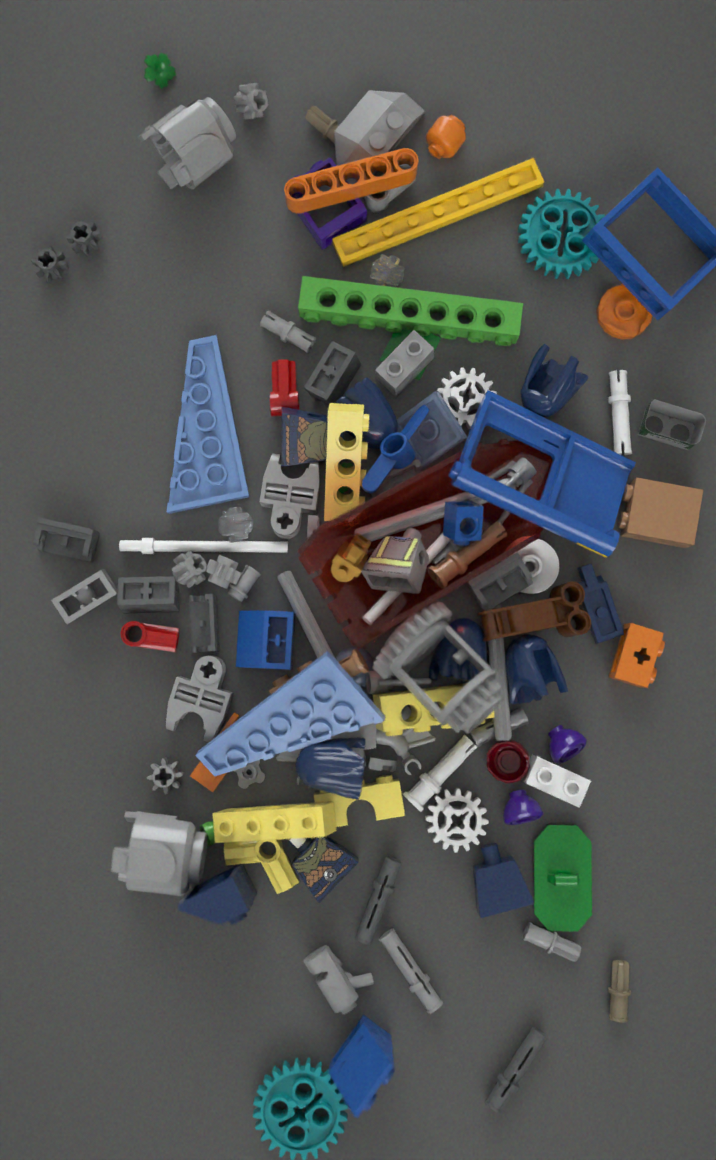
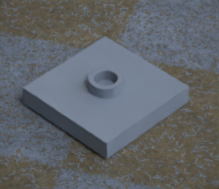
[397,391,467,469]

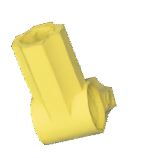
[224,839,300,894]

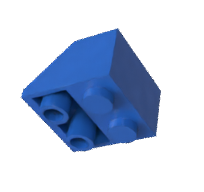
[236,610,296,670]

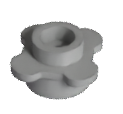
[233,760,265,789]

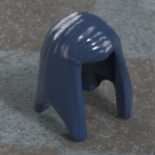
[520,344,589,417]
[336,378,398,449]
[429,618,487,684]
[505,634,569,704]
[296,737,366,799]

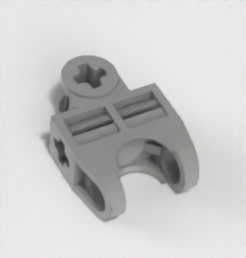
[259,453,320,539]
[166,655,234,743]

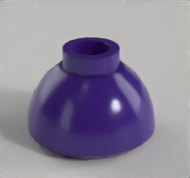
[548,725,587,764]
[503,790,543,825]

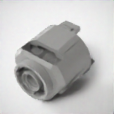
[137,97,236,189]
[111,811,208,896]

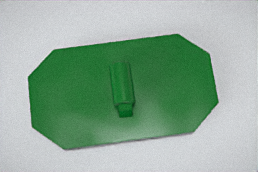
[534,825,592,932]

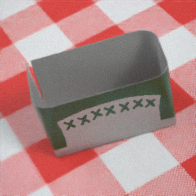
[638,399,706,450]

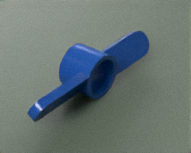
[362,405,429,493]

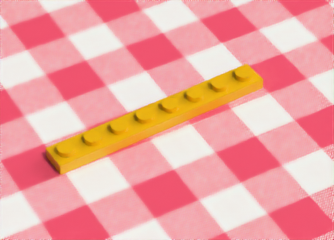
[332,158,544,267]

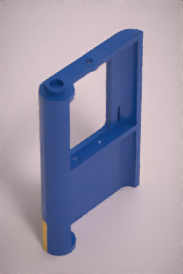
[449,390,636,558]

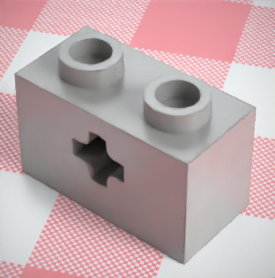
[375,330,434,397]
[51,569,118,624]

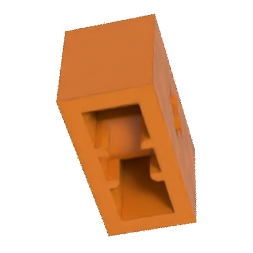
[608,623,665,688]

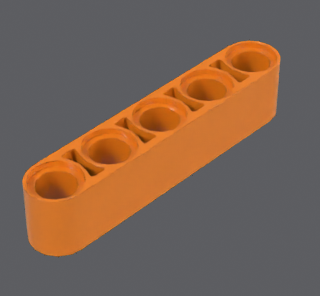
[284,148,418,214]

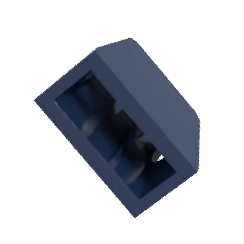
[473,843,534,918]

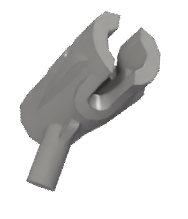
[304,945,373,1014]

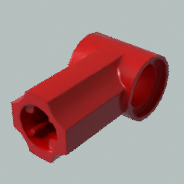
[270,359,299,416]
[121,621,180,652]

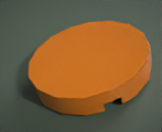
[597,284,652,340]

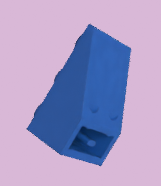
[329,1014,395,1118]

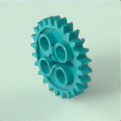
[517,189,605,279]
[253,1057,348,1160]

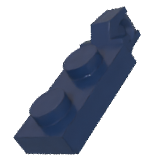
[577,563,624,644]

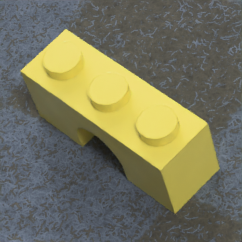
[314,775,405,827]

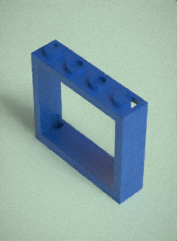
[582,168,716,321]

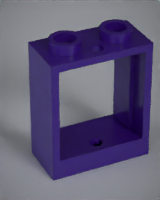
[291,157,367,250]

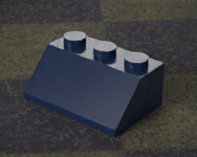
[177,864,257,925]

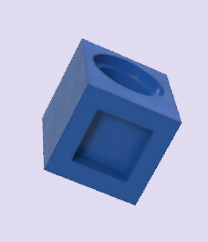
[443,501,484,545]

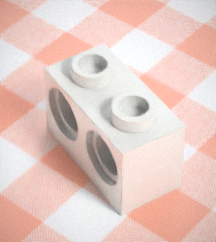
[521,754,591,808]

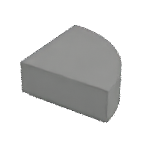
[307,515,320,547]
[368,755,398,772]

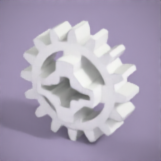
[437,367,497,429]
[425,788,489,852]

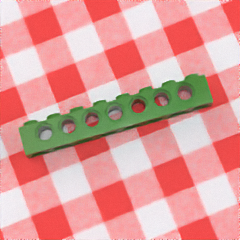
[298,276,523,346]

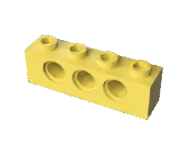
[324,403,369,523]
[373,683,495,736]
[212,801,336,843]

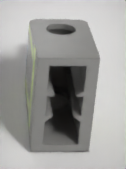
[361,528,429,594]

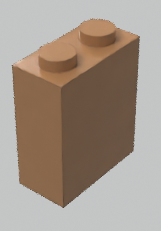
[618,477,703,548]

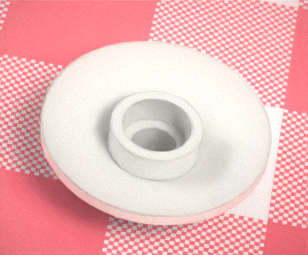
[503,538,559,594]

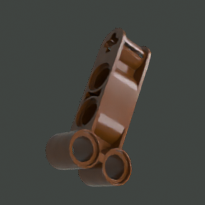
[477,581,591,642]

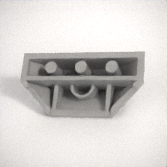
[334,90,425,184]

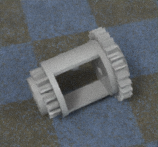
[373,602,503,733]

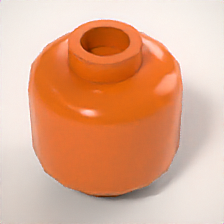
[426,115,466,159]

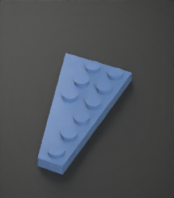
[166,335,250,514]
[196,651,385,776]

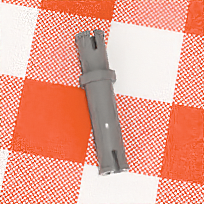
[379,928,443,1014]

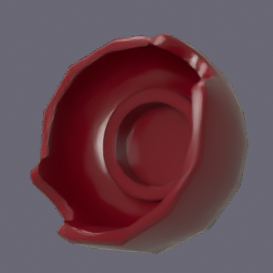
[486,739,530,784]

